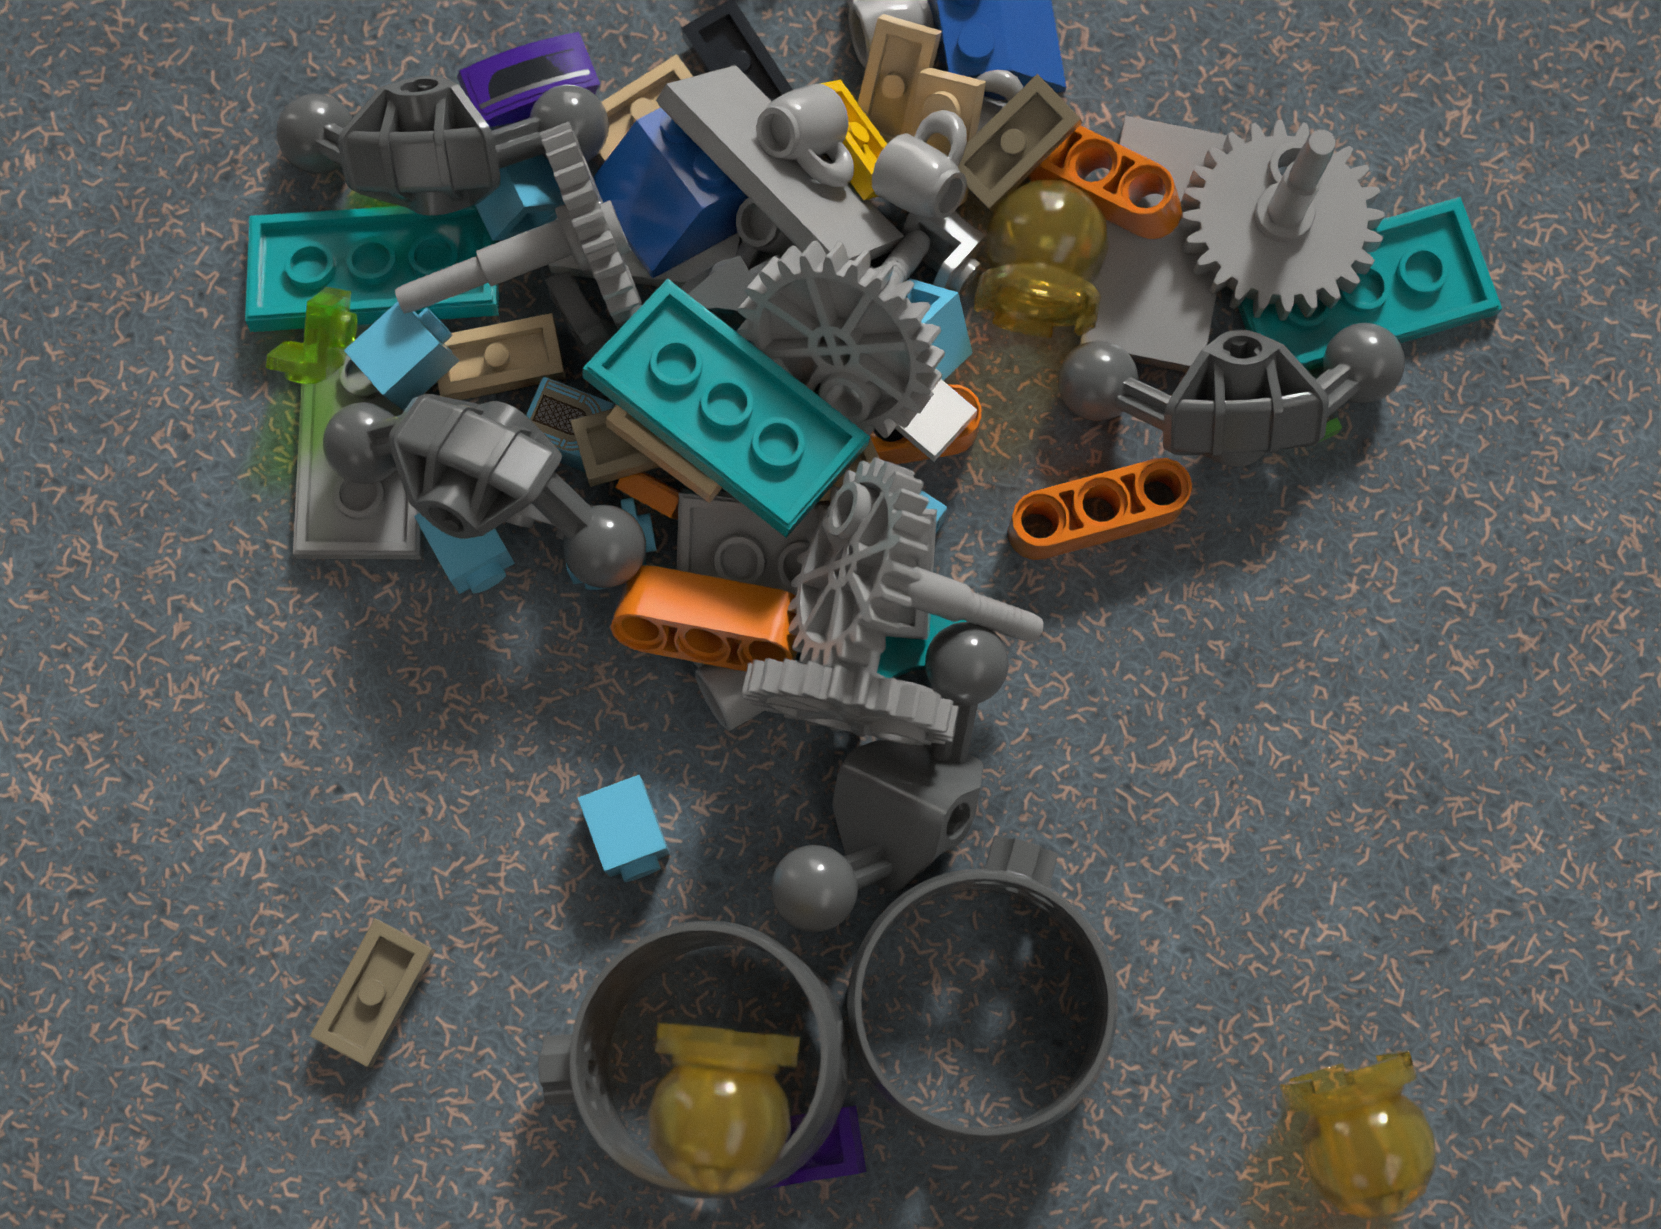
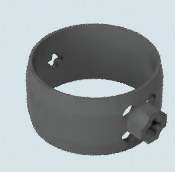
[847,835,1118,1145]
[538,921,850,1199]

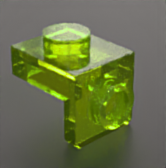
[266,287,357,384]

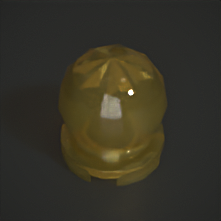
[974,180,1109,338]
[647,1023,799,1195]
[1280,1050,1437,1219]

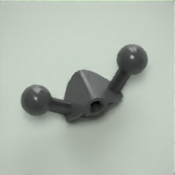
[276,76,609,215]
[1058,323,1405,466]
[323,394,646,588]
[771,622,1009,932]

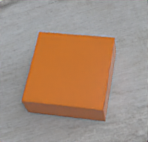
[615,472,680,520]

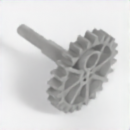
[1179,120,1385,321]
[395,122,642,329]
[737,230,945,438]
[788,458,1043,672]
[742,650,959,745]

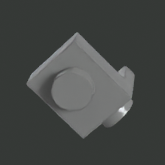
[899,211,985,294]

